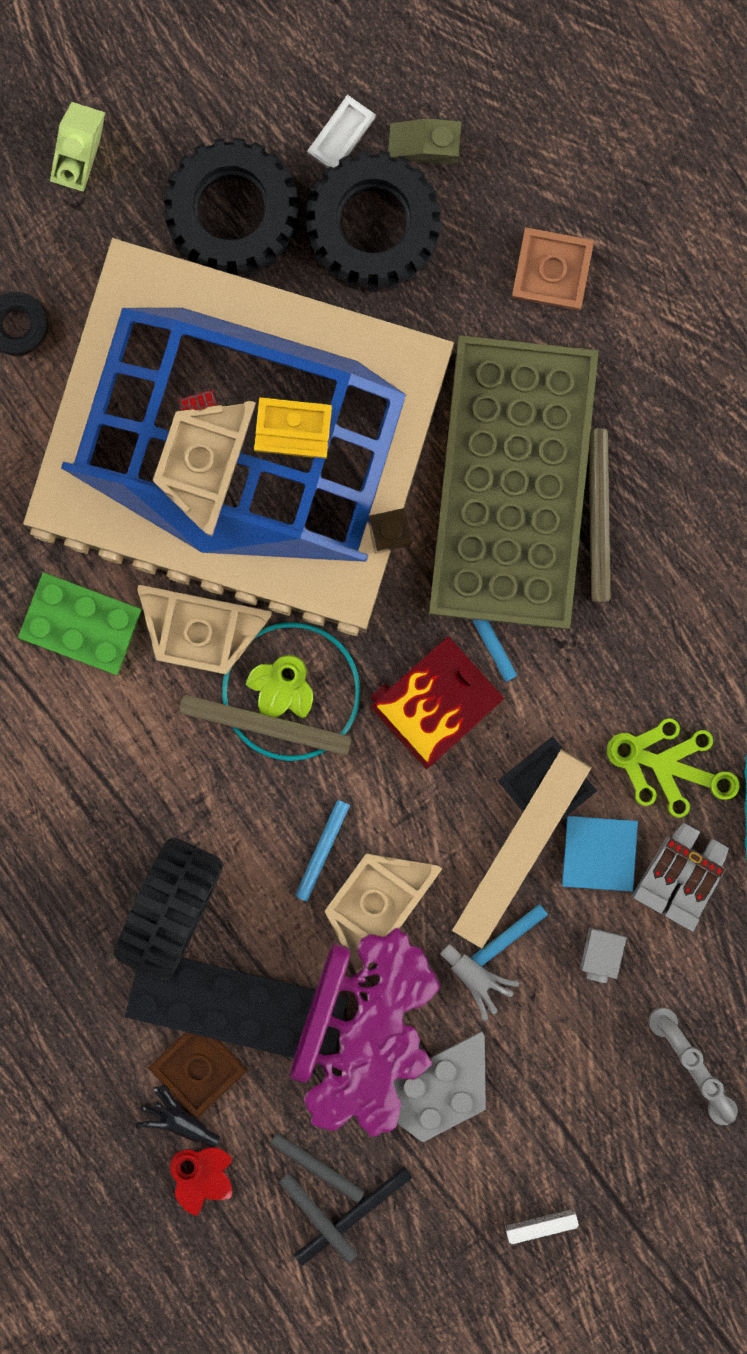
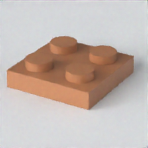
[511,227,594,311]

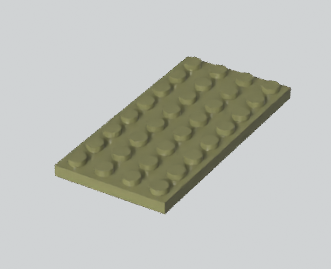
[429,335,599,630]

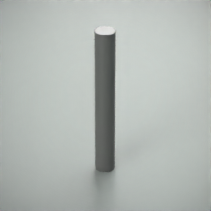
[269,1132,365,1203]
[279,1173,359,1264]

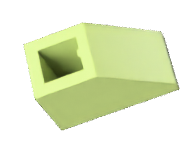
[50,102,105,192]

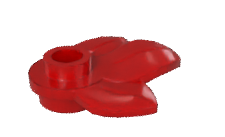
[170,1147,233,1216]

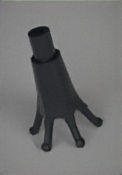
[136,1085,220,1147]

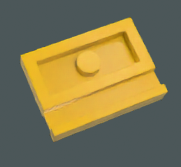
[254,397,332,459]

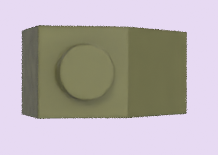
[388,118,461,165]

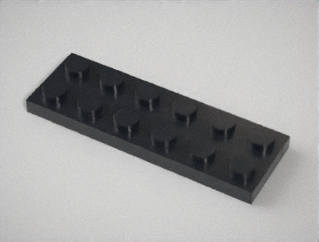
[125,958,348,1064]

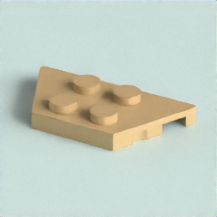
[153,401,256,537]
[137,585,272,675]
[325,853,442,973]

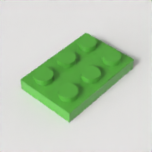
[18,572,143,676]

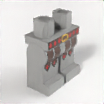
[631,822,729,932]

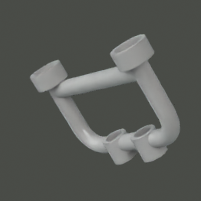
[648,1007,738,1125]

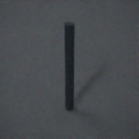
[294,1166,413,1266]

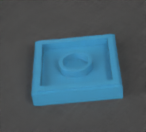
[562,816,638,892]

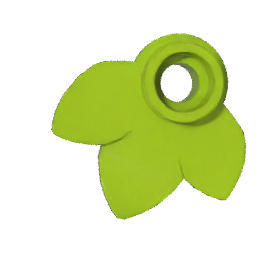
[246,655,313,718]

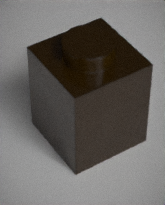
[367,508,412,554]

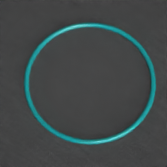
[222,622,360,761]

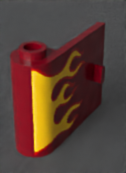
[370,636,505,770]

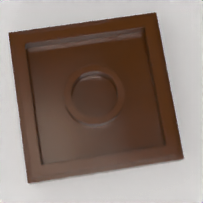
[148,1032,248,1119]

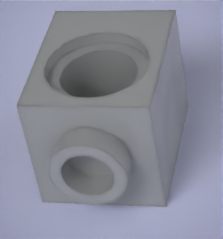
[580,927,627,983]

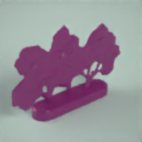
[289,928,440,1137]

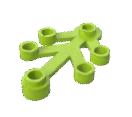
[607,718,739,818]

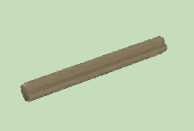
[589,428,611,602]
[179,695,351,755]

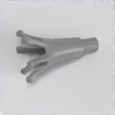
[440,944,520,1022]

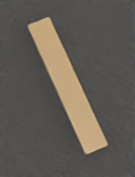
[452,749,592,949]

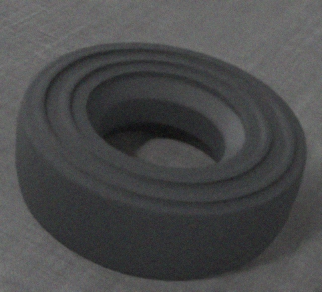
[0,292,49,356]

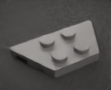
[393,1031,486,1142]

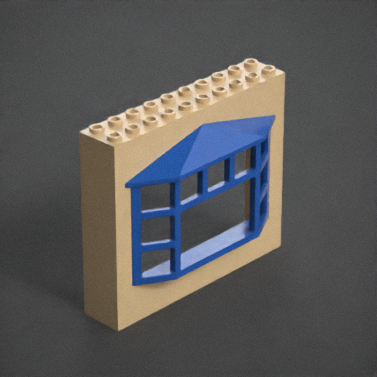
[23,238,454,637]

